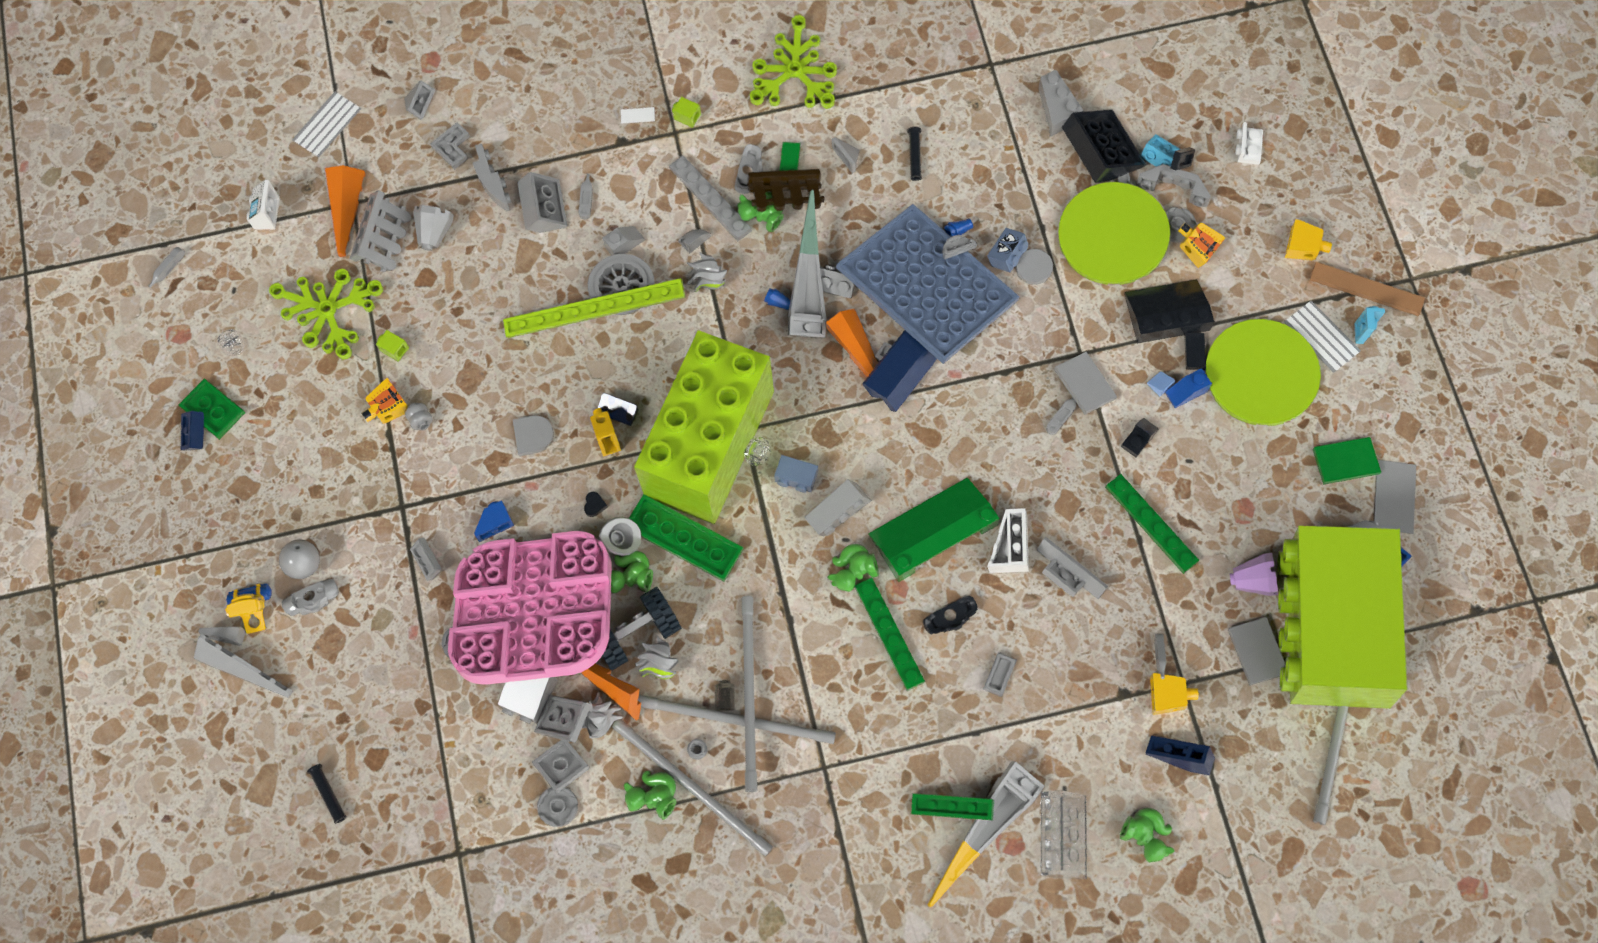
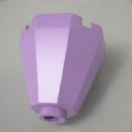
[1230,553,1278,596]

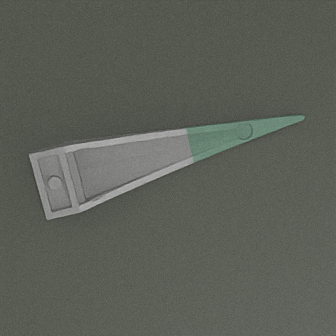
[788,190,827,338]

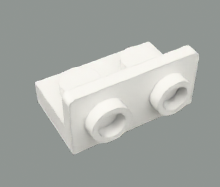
[1235,122,1263,165]

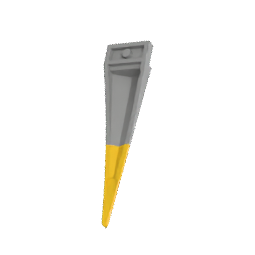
[928,761,1044,907]

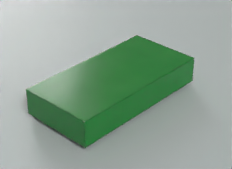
[780,142,801,171]

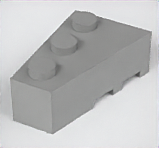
[1038,70,1084,137]
[805,479,872,537]

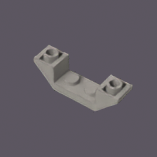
[1136,164,1211,208]

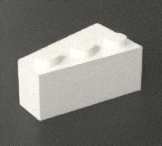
[987,508,1029,573]

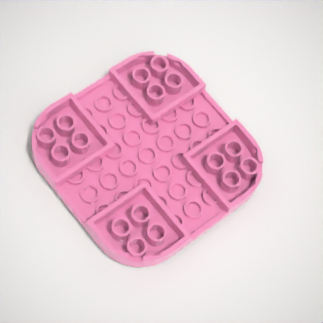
[448,531,612,684]

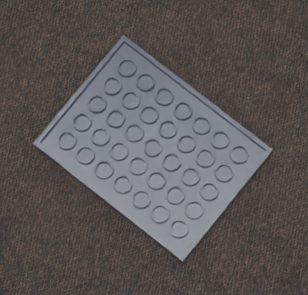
[836,204,1019,364]

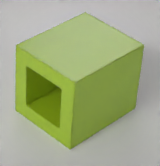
[672,97,701,128]
[376,330,409,362]

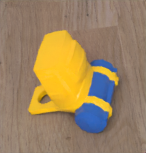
[225,583,272,634]

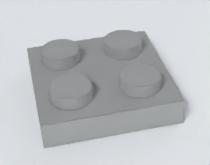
[532,740,589,794]

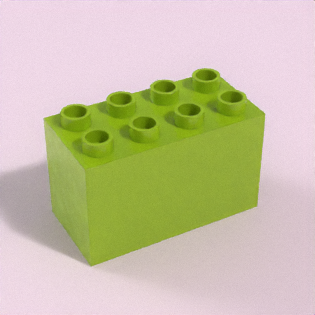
[634,330,774,525]
[1277,526,1407,709]

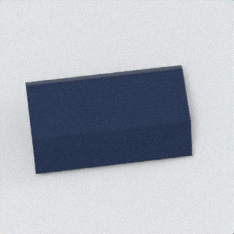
[862,330,937,412]

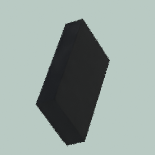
[1170,147,1196,170]
[1184,333,1206,370]

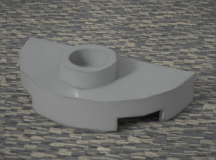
[942,235,977,260]

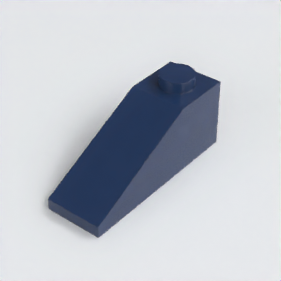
[1145,735,1215,776]

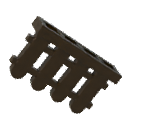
[747,169,825,212]

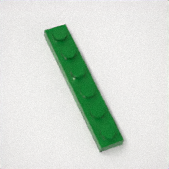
[1105,474,1199,574]
[855,578,925,691]

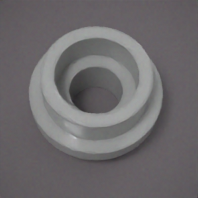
[687,739,708,760]

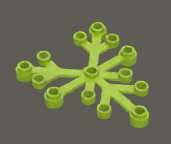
[750,15,837,109]
[269,269,383,360]

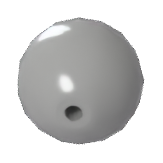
[279,539,320,579]

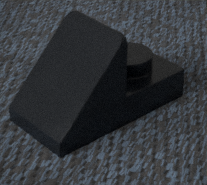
[1121,418,1159,458]

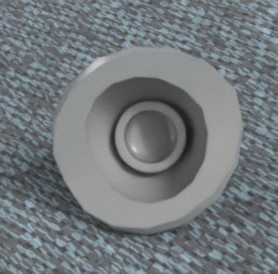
[599,517,641,556]

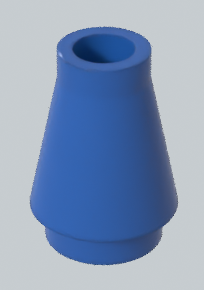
[945,218,973,237]
[764,288,791,310]

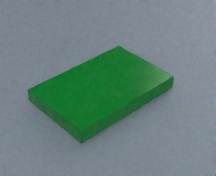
[178,378,246,440]
[1312,437,1381,485]

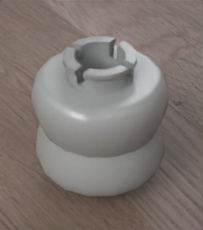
[405,403,432,431]

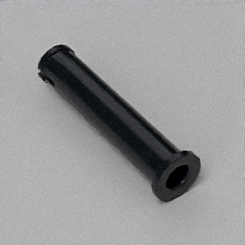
[907,127,922,181]
[307,764,347,824]

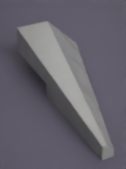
[194,634,293,698]

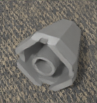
[413,205,454,251]

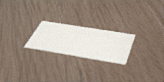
[621,107,655,123]

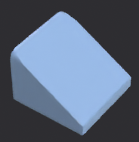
[1147,371,1175,397]

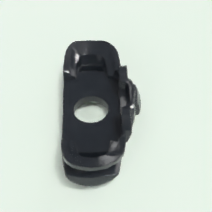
[923,596,978,634]

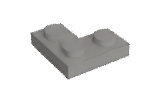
[430,122,470,170]

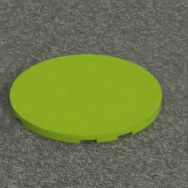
[1058,182,1170,285]
[1205,319,1321,426]

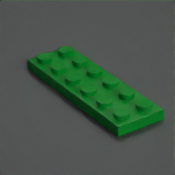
[629,494,744,582]

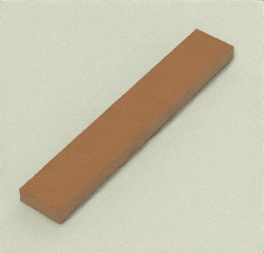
[1310,262,1425,316]

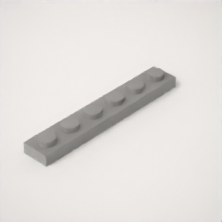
[669,156,752,241]

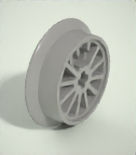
[588,254,654,315]

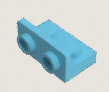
[1141,134,1181,167]
[1354,306,1385,344]

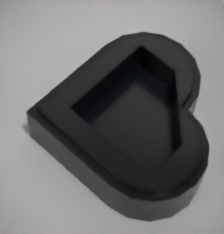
[584,491,608,517]

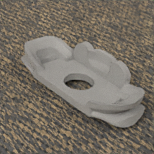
[735,144,763,194]
[282,579,339,616]

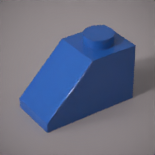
[1165,368,1212,408]
[474,500,514,542]

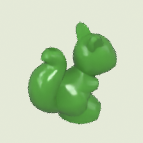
[737,192,784,232]
[827,544,879,592]
[611,551,653,593]
[624,771,676,820]
[1120,808,1175,863]

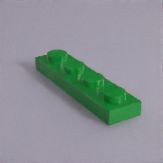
[911,794,994,821]

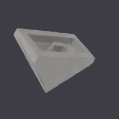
[404,80,435,120]
[832,137,860,174]

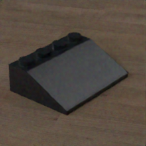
[1062,110,1146,183]
[1124,279,1215,344]

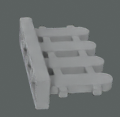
[350,190,411,272]

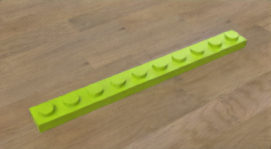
[503,278,686,338]

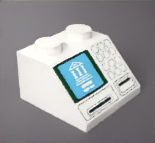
[247,180,280,229]

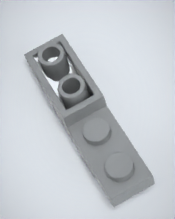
[472,144,511,211]

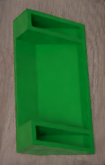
[868,477,1000,583]

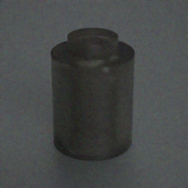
[715,680,735,711]

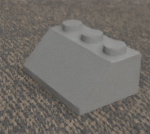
[517,172,567,233]

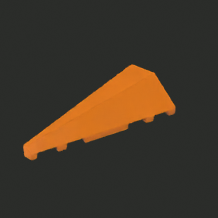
[325,165,366,257]
[826,309,878,377]
[580,663,641,721]

